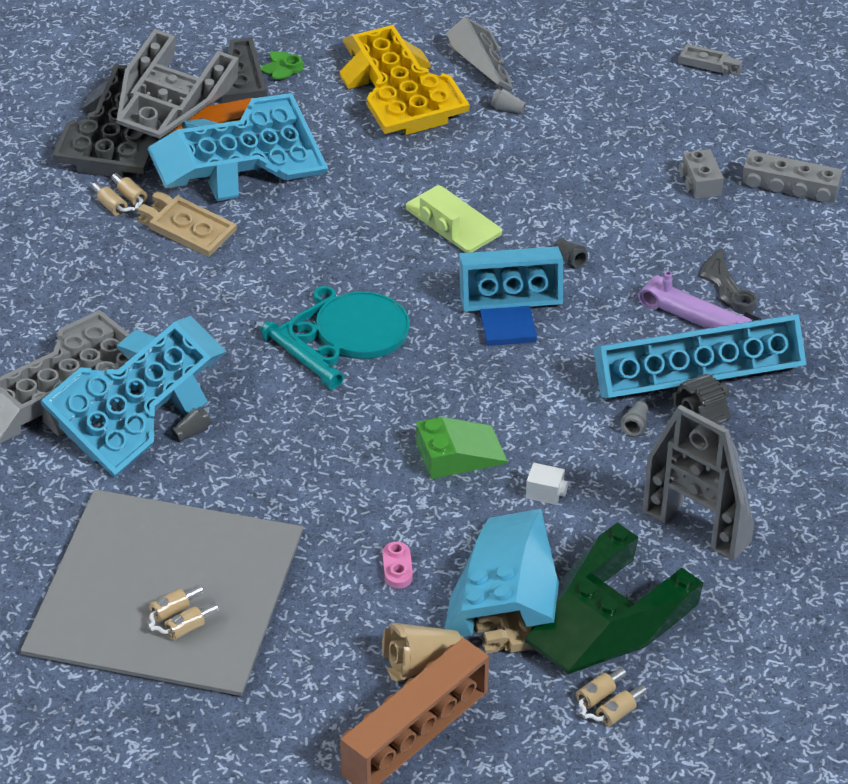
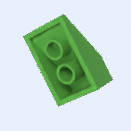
[416,417,508,479]

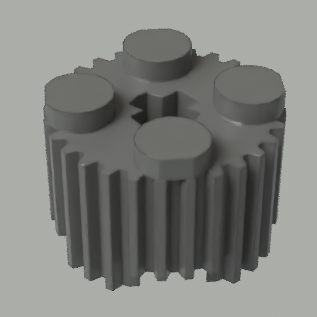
[672,374,731,425]

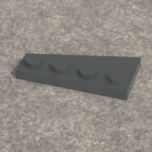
[222,37,267,103]

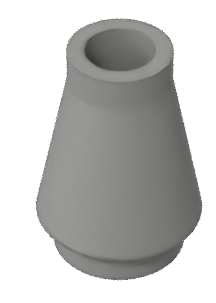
[491,88,526,115]
[621,401,648,436]

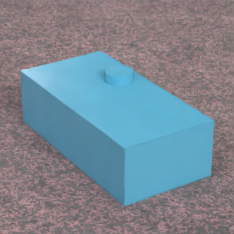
[459,246,563,311]

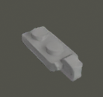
[678,44,742,76]

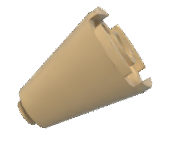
[382,623,464,682]

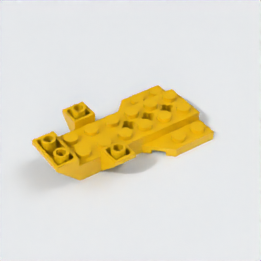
[339,25,470,135]

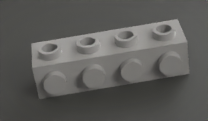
[741,151,843,203]

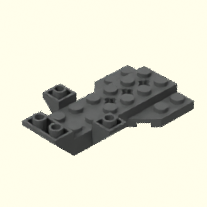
[52,64,157,178]

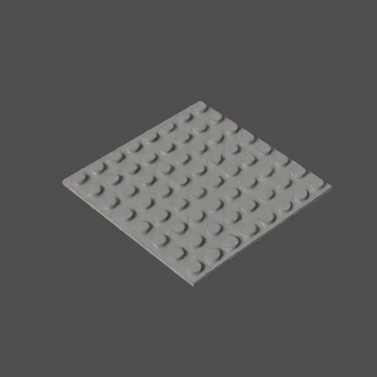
[20,489,303,696]

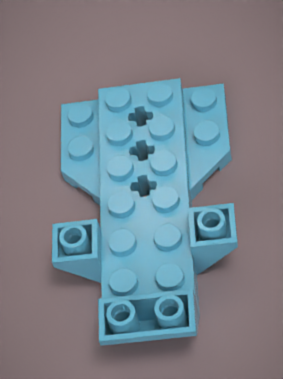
[148,93,329,201]
[41,316,227,478]

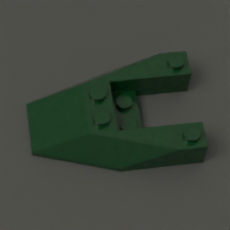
[525,522,704,674]

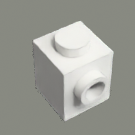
[526,463,568,505]

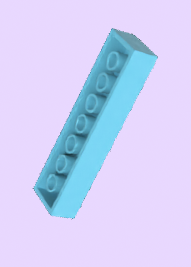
[593,314,806,398]

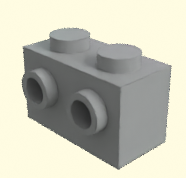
[679,149,724,199]

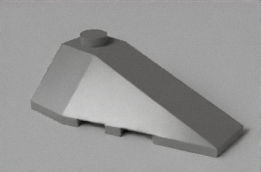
[446,16,513,90]

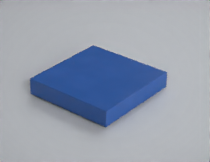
[479,306,537,346]

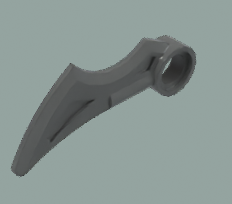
[699,248,756,314]

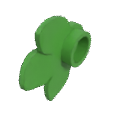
[260,51,304,79]

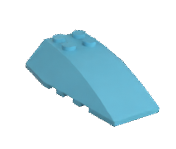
[445,509,559,637]

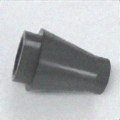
[554,238,588,268]
[171,407,212,442]

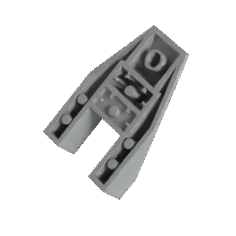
[116,29,239,139]
[642,405,754,561]

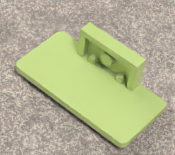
[406,185,502,253]

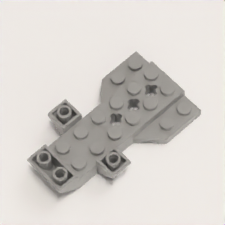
[0,310,129,443]

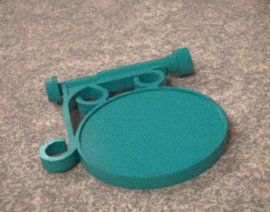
[260,286,410,390]

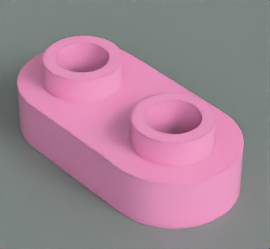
[383,542,413,589]

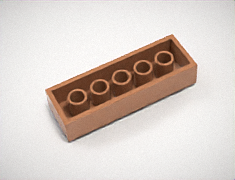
[340,638,489,784]

